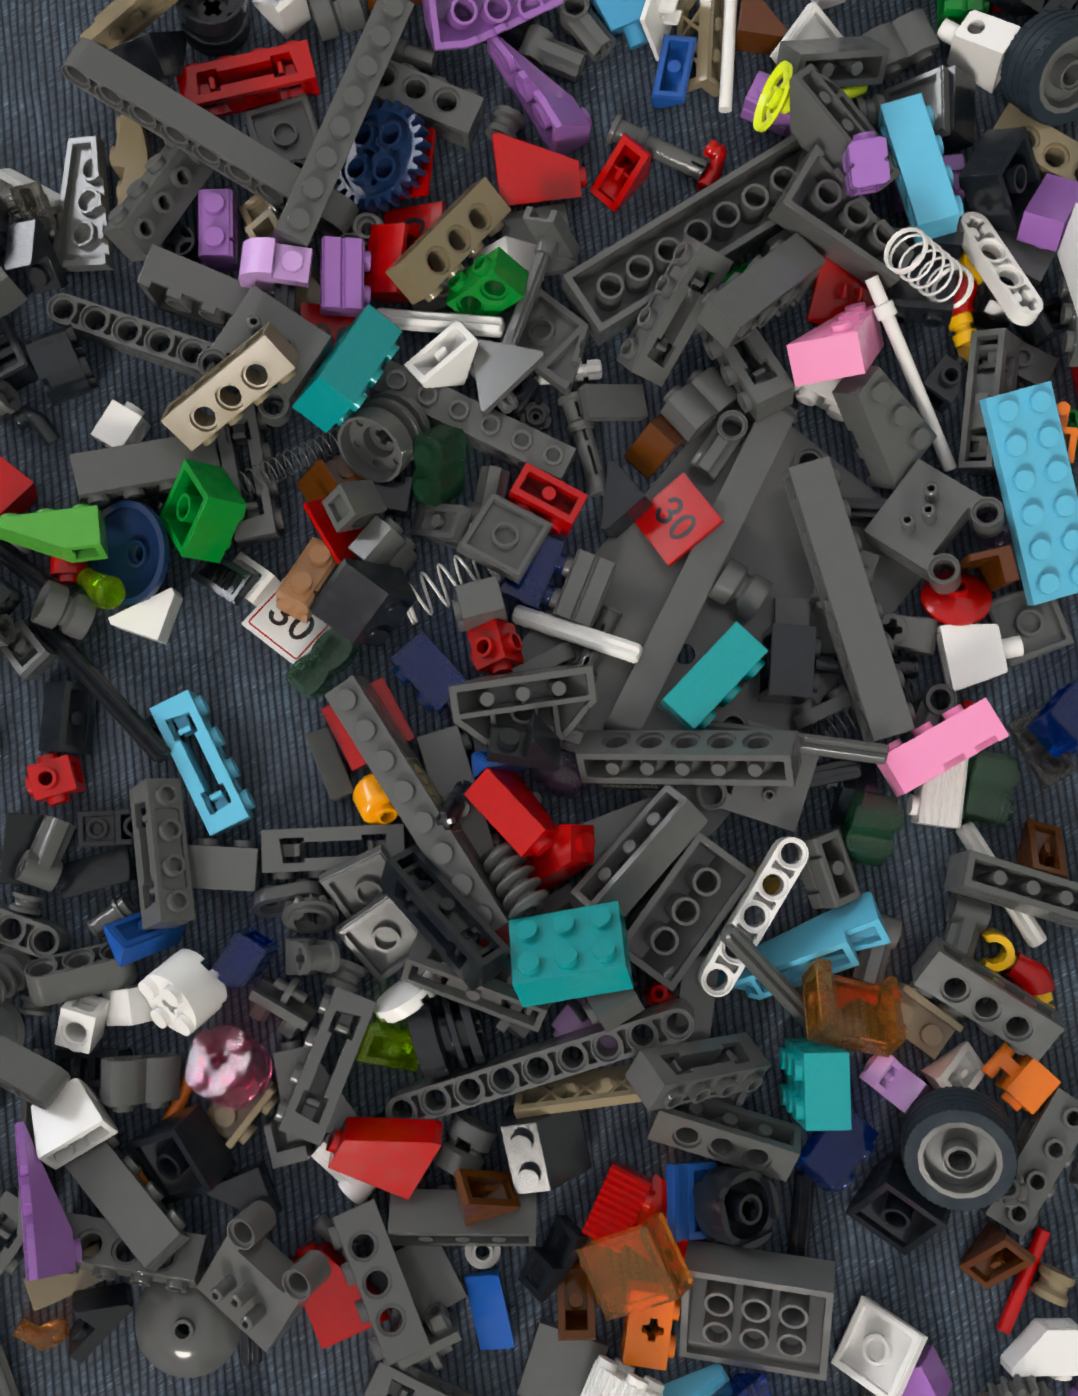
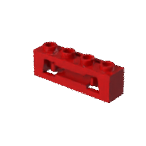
[176,39,321,118]

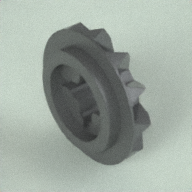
[281,893,339,933]

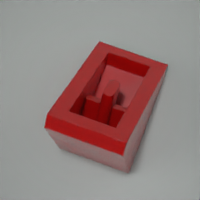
[590,133,652,212]

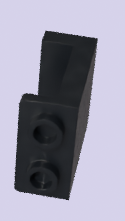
[885,227,964,328]

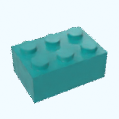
[292,304,402,433]
[657,621,768,730]
[509,901,634,1008]
[778,1037,852,1131]

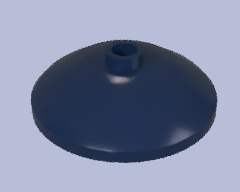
[88,500,170,606]

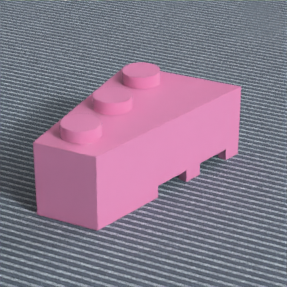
[786,302,884,386]
[877,697,1010,798]

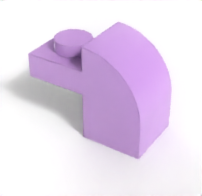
[238,237,313,292]
[859,1049,933,1115]

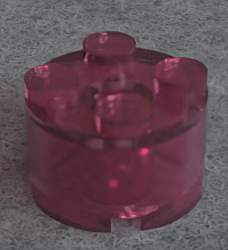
[185,1025,272,1110]

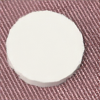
[374,971,441,1023]

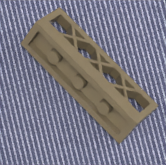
[80,0,179,50]
[677,0,724,98]
[513,1064,642,1119]

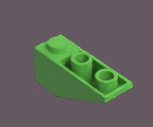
[0,504,108,563]

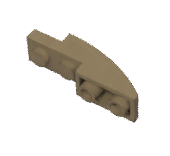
[109,114,154,206]
[238,195,320,313]

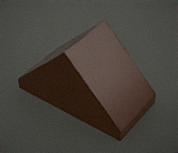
[735,0,788,55]
[624,414,686,480]
[1015,819,1068,879]
[454,1168,521,1226]
[958,1221,1036,1289]

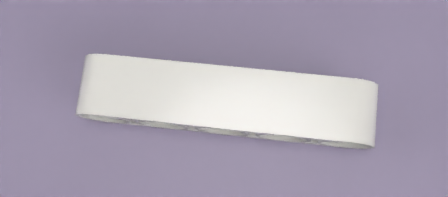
[698,836,809,997]

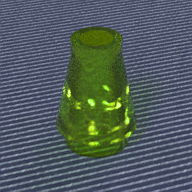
[77,568,126,609]

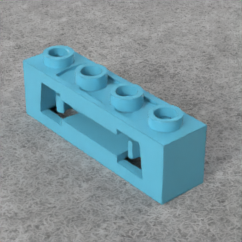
[149,690,256,836]

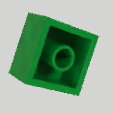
[159,459,247,563]

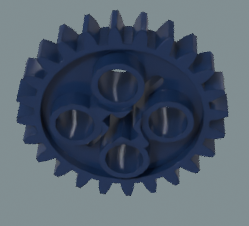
[336,98,432,214]

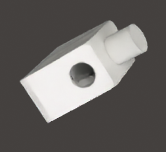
[936,10,1021,93]
[936,624,1024,692]
[31,1078,118,1170]

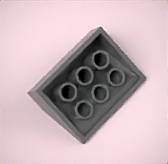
[679,1240,835,1381]

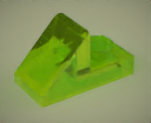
[355,1017,419,1071]

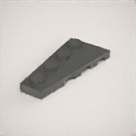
[53,136,115,273]

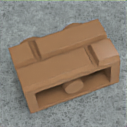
[276,537,339,623]

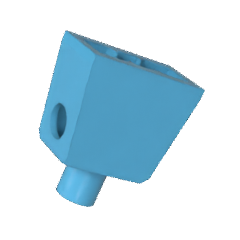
[590,0,648,50]

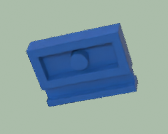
[666,1160,717,1242]

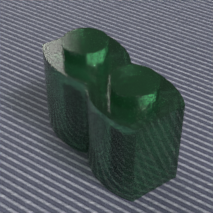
[412,424,466,507]
[286,628,358,700]
[962,750,1021,827]
[840,790,904,867]

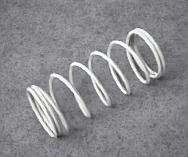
[884,226,974,309]
[407,555,506,625]

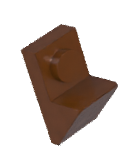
[296,454,365,502]
[557,1263,596,1341]

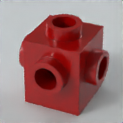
[467,618,524,675]
[25,753,87,806]

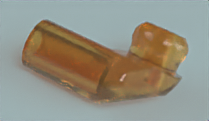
[13,1318,70,1351]

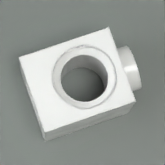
[91,399,151,448]
[54,995,110,1055]

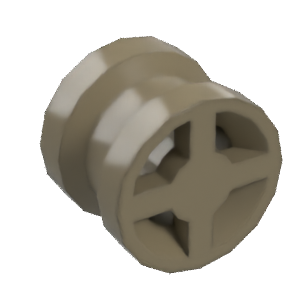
[1031,1262,1076,1307]

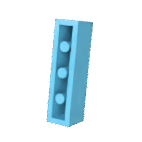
[878,93,964,243]

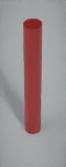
[996,1226,1051,1335]

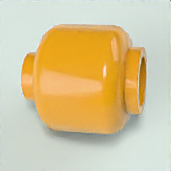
[353,774,399,825]

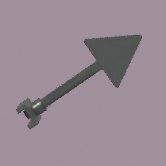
[473,206,581,415]

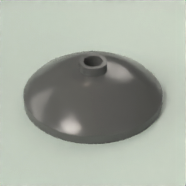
[135,1265,241,1378]

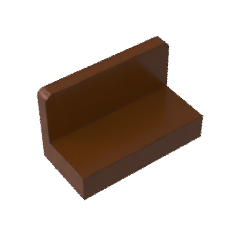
[950,545,1019,593]

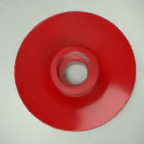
[920,571,992,626]

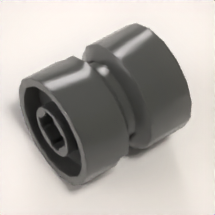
[308,0,366,43]
[708,558,773,622]
[31,580,98,640]
[434,1112,498,1175]

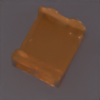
[802,958,907,1058]
[576,1212,694,1321]

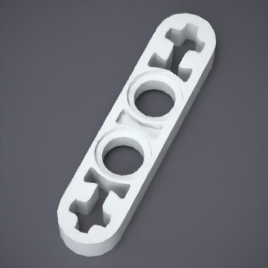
[956,212,1043,326]

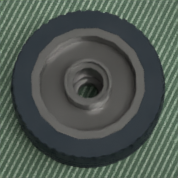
[1000,7,1078,126]
[901,1086,1019,1211]

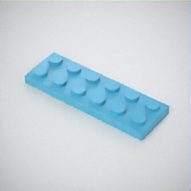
[979,381,1078,606]

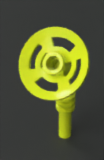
[753,61,868,133]

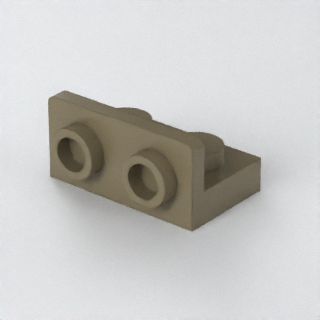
[873,981,964,1060]
[206,1059,280,1149]

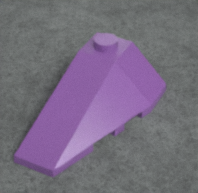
[422,0,563,51]
[487,35,592,155]
[14,1121,82,1281]

